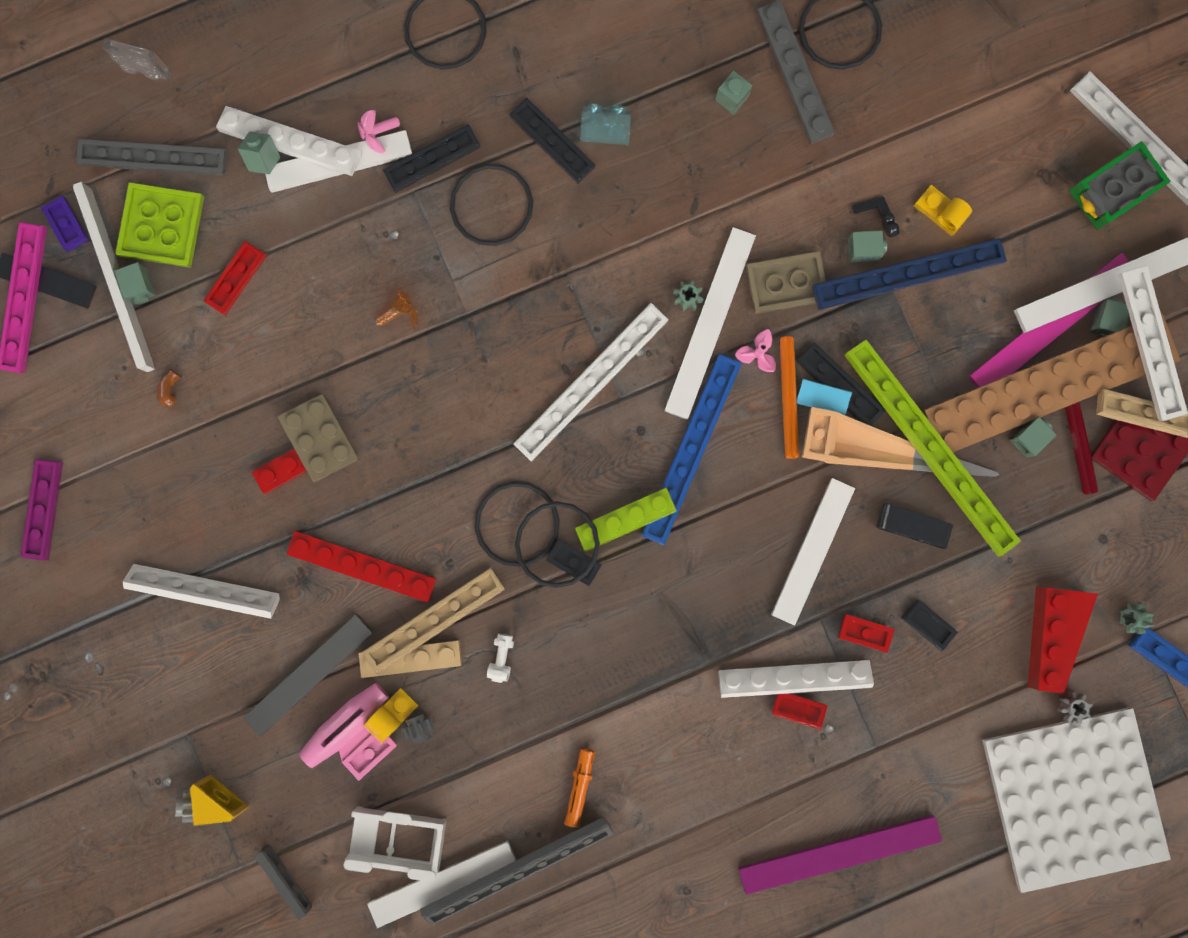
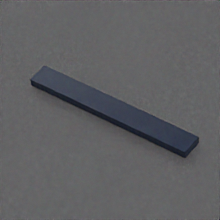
[812,238,1007,310]

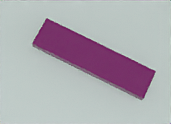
[20,459,63,561]

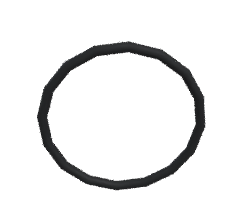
[404,0,487,70]
[799,0,883,70]
[450,164,533,246]
[474,482,560,567]
[515,501,600,588]

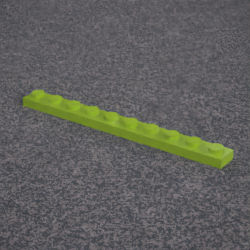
[844,340,1021,557]

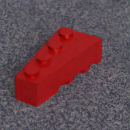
[1027,587,1098,693]

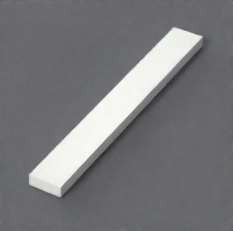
[1070,71,1188,206]
[73,182,155,372]
[664,227,756,420]
[1014,238,1188,333]
[514,303,669,462]

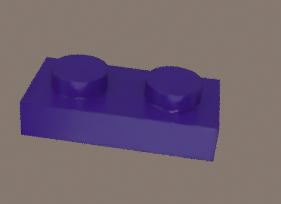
[41,196,89,252]

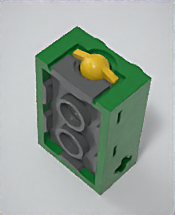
[1069,141,1171,230]

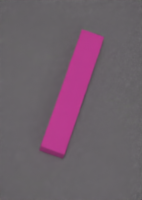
[0,222,47,373]

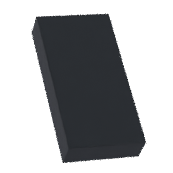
[901,599,958,652]

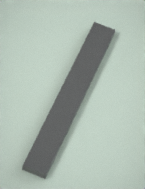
[420,817,614,925]

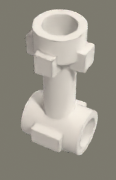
[487,633,514,683]

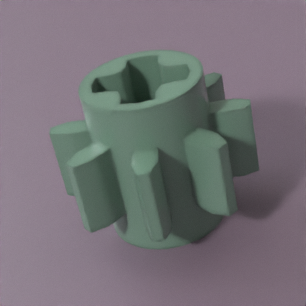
[673,280,703,312]
[1119,603,1154,634]

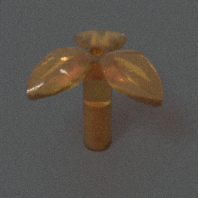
[375,289,418,329]

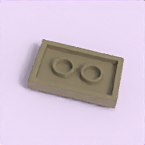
[746,251,826,314]
[277,394,358,483]

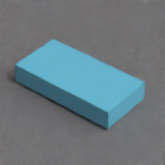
[797,378,852,415]

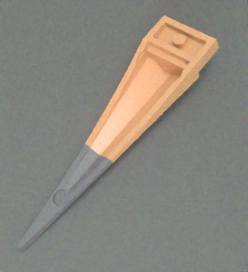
[802,407,1000,477]

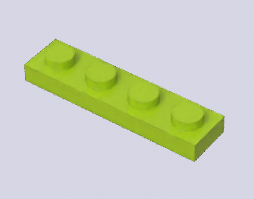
[575,488,677,552]

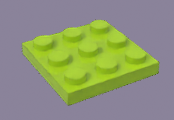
[116,183,204,268]

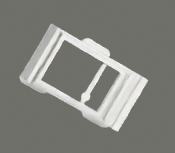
[344,806,447,882]

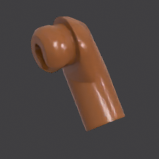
[157,369,180,407]

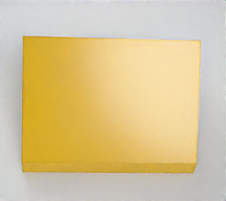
[190,774,249,826]

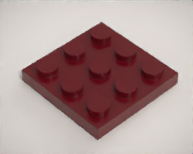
[1091,420,1188,501]

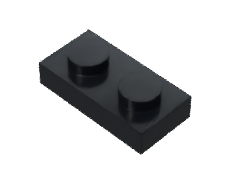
[546,539,602,586]

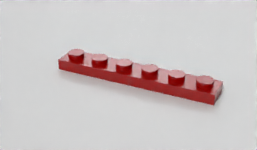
[286,531,437,603]

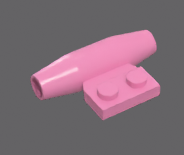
[299,683,398,781]

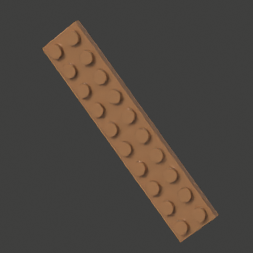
[922,314,1181,452]

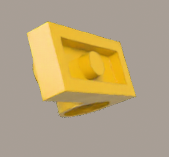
[914,185,972,236]
[363,688,419,744]

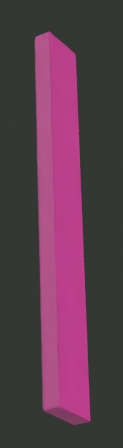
[968,253,1130,388]

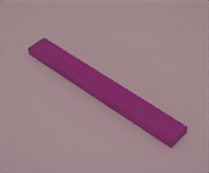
[738,815,942,895]

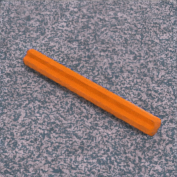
[780,336,799,459]

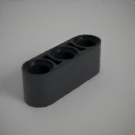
[876,503,953,549]

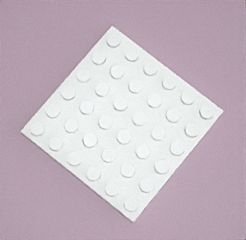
[982,707,1171,893]

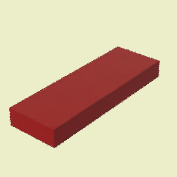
[203,241,267,316]

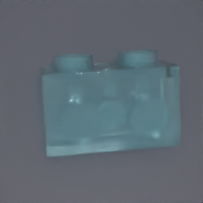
[580,104,631,145]

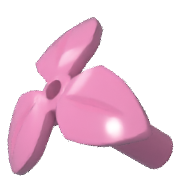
[358,110,400,153]
[735,329,776,372]

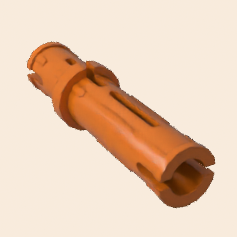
[564,748,596,828]

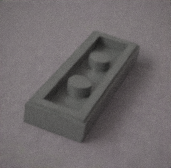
[254,845,312,920]

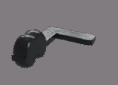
[852,196,900,237]

